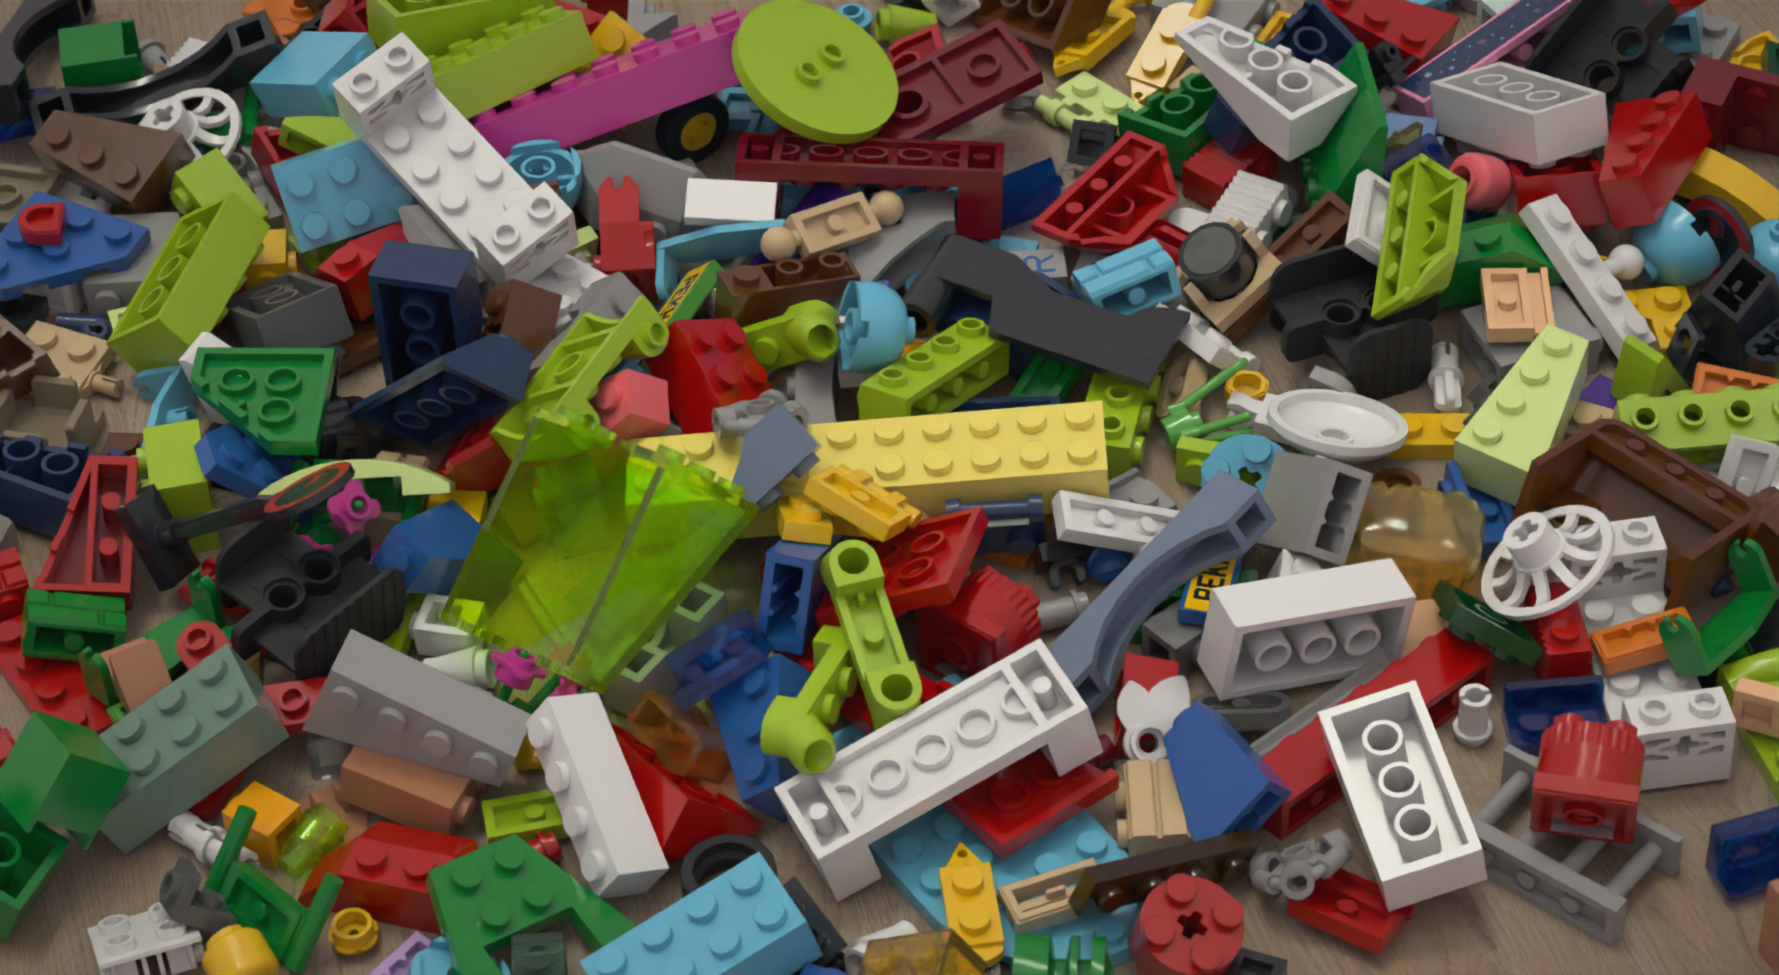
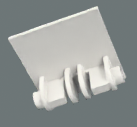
[87,902,204,975]

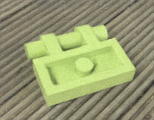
[1034,71,1145,137]

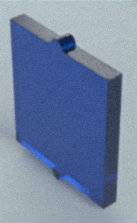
[1001,157,1064,231]

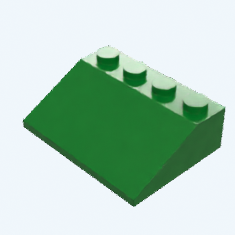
[1295,42,1388,244]

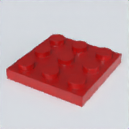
[814,506,989,628]

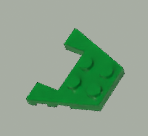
[425,834,637,975]

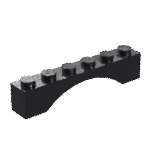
[0,0,96,124]
[27,9,284,133]

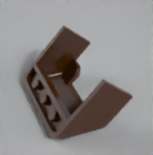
[1511,418,1759,611]

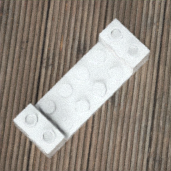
[332,32,579,285]
[1555,516,1736,791]
[774,638,1103,903]

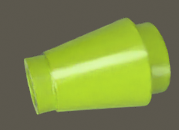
[875,4,937,45]

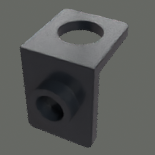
[1665,312,1727,382]

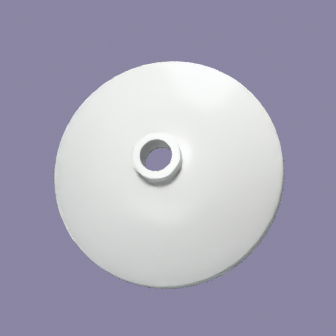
[1267,389,1408,465]

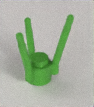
[1160,357,1253,454]

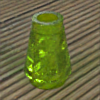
[276,803,349,879]

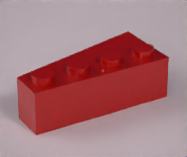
[1598,90,1712,229]

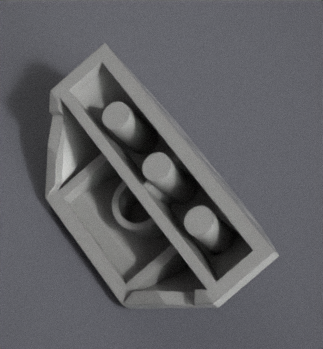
[571,141,712,245]

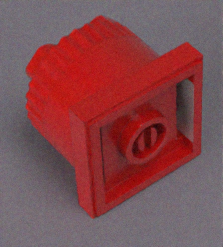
[917,565,1042,681]
[1530,713,1646,845]

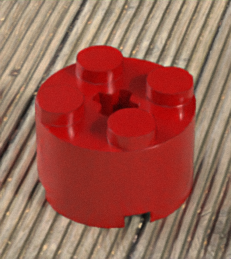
[1128,873,1244,975]

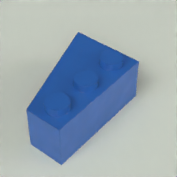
[707,653,812,823]

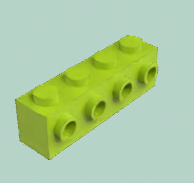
[857,318,1010,420]
[1085,356,1169,480]
[1611,383,1779,465]

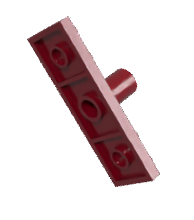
[774,18,1044,190]

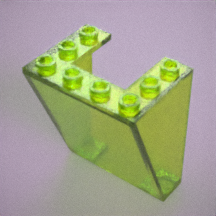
[439,405,760,694]

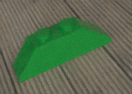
[1438,213,1565,310]

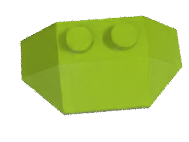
[1371,153,1467,320]

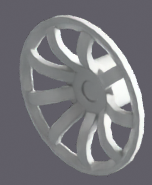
[139,88,242,194]
[1481,505,1616,621]

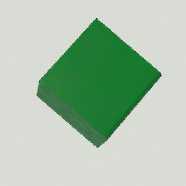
[58,19,145,87]
[0,710,131,850]

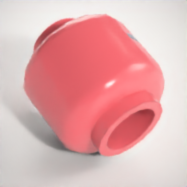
[1449,153,1512,213]

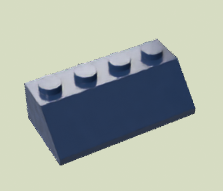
[350,333,534,451]

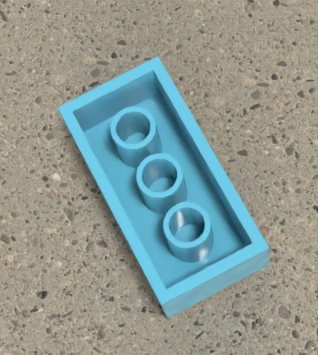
[270,136,422,253]
[579,852,823,975]

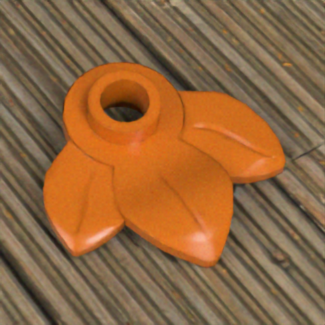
[241,0,317,38]

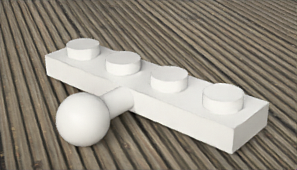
[1518,194,1657,360]
[1051,490,1180,603]

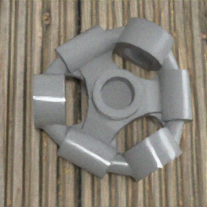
[712,389,809,440]
[1249,828,1354,900]

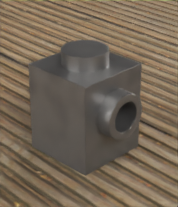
[1142,598,1204,677]

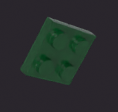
[1431,578,1543,667]

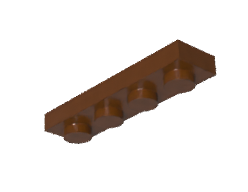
[1200,190,1351,345]

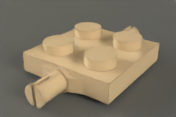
[16,320,124,401]

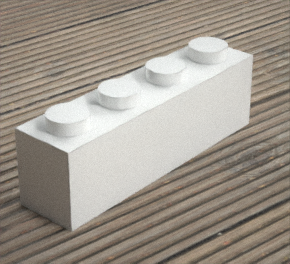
[525,692,669,899]

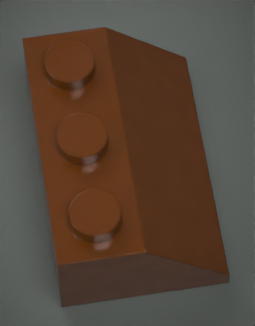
[969,0,1111,53]

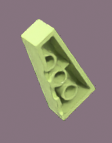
[1453,323,1589,506]

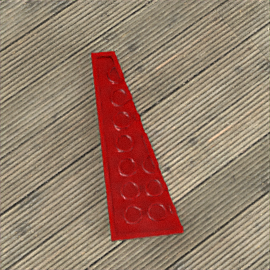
[755,620,1119,859]

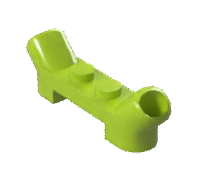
[742,300,841,372]
[819,540,922,731]
[760,625,859,776]

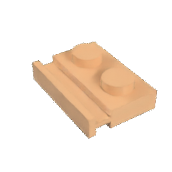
[1480,267,1555,343]

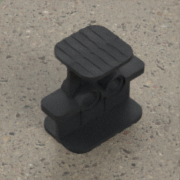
[1524,0,1694,116]
[1269,243,1439,401]
[215,515,406,681]

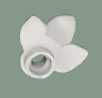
[1117,675,1190,763]

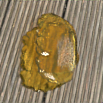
[1339,481,1486,601]

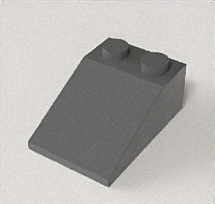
[222,270,355,348]

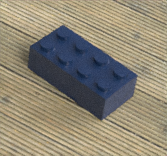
[368,239,485,386]

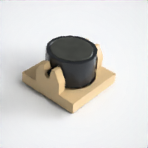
[1176,217,1281,333]

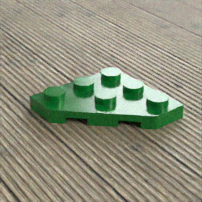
[190,347,337,456]

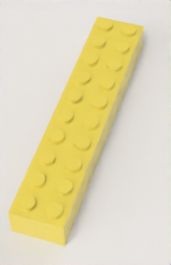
[627,401,1110,547]

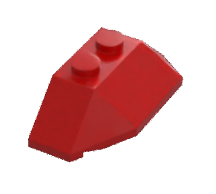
[1031,131,1178,255]
[435,409,531,492]
[298,821,479,935]

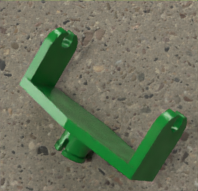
[1659,538,1779,677]
[78,569,226,708]

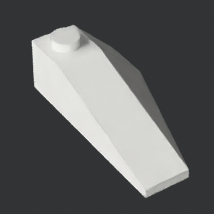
[1174,16,1358,162]

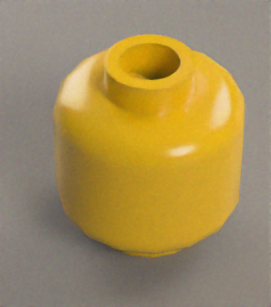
[202,924,280,975]

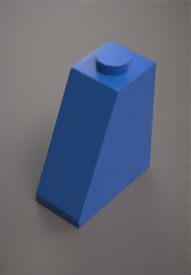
[371,499,522,597]
[754,534,845,655]
[1162,700,1293,842]

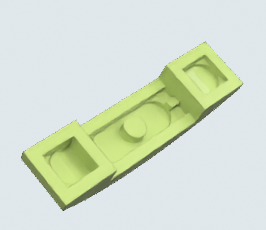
[258,459,455,495]

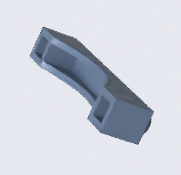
[565,402,822,643]
[1048,469,1277,714]

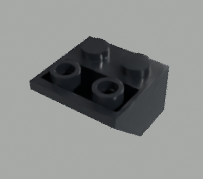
[1675,247,1779,370]

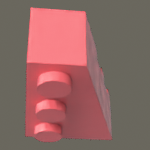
[530,368,670,507]

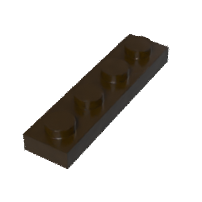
[1068,828,1260,917]

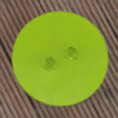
[731,0,898,144]

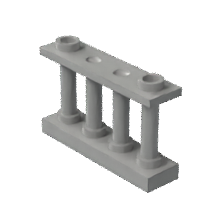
[1469,744,1684,947]

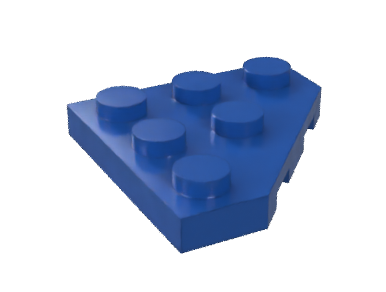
[0,190,151,301]
[194,422,321,524]

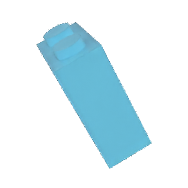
[249,31,378,117]

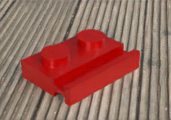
[1287,868,1415,955]

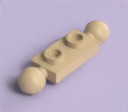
[760,190,904,262]

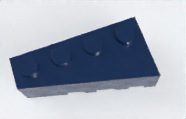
[1202,0,1369,156]
[0,431,126,537]

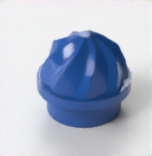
[1084,545,1134,584]

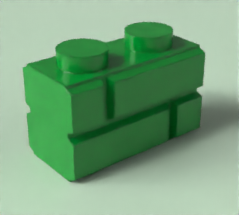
[20,589,127,662]

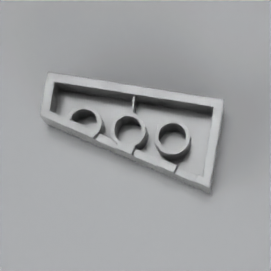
[302,629,532,787]

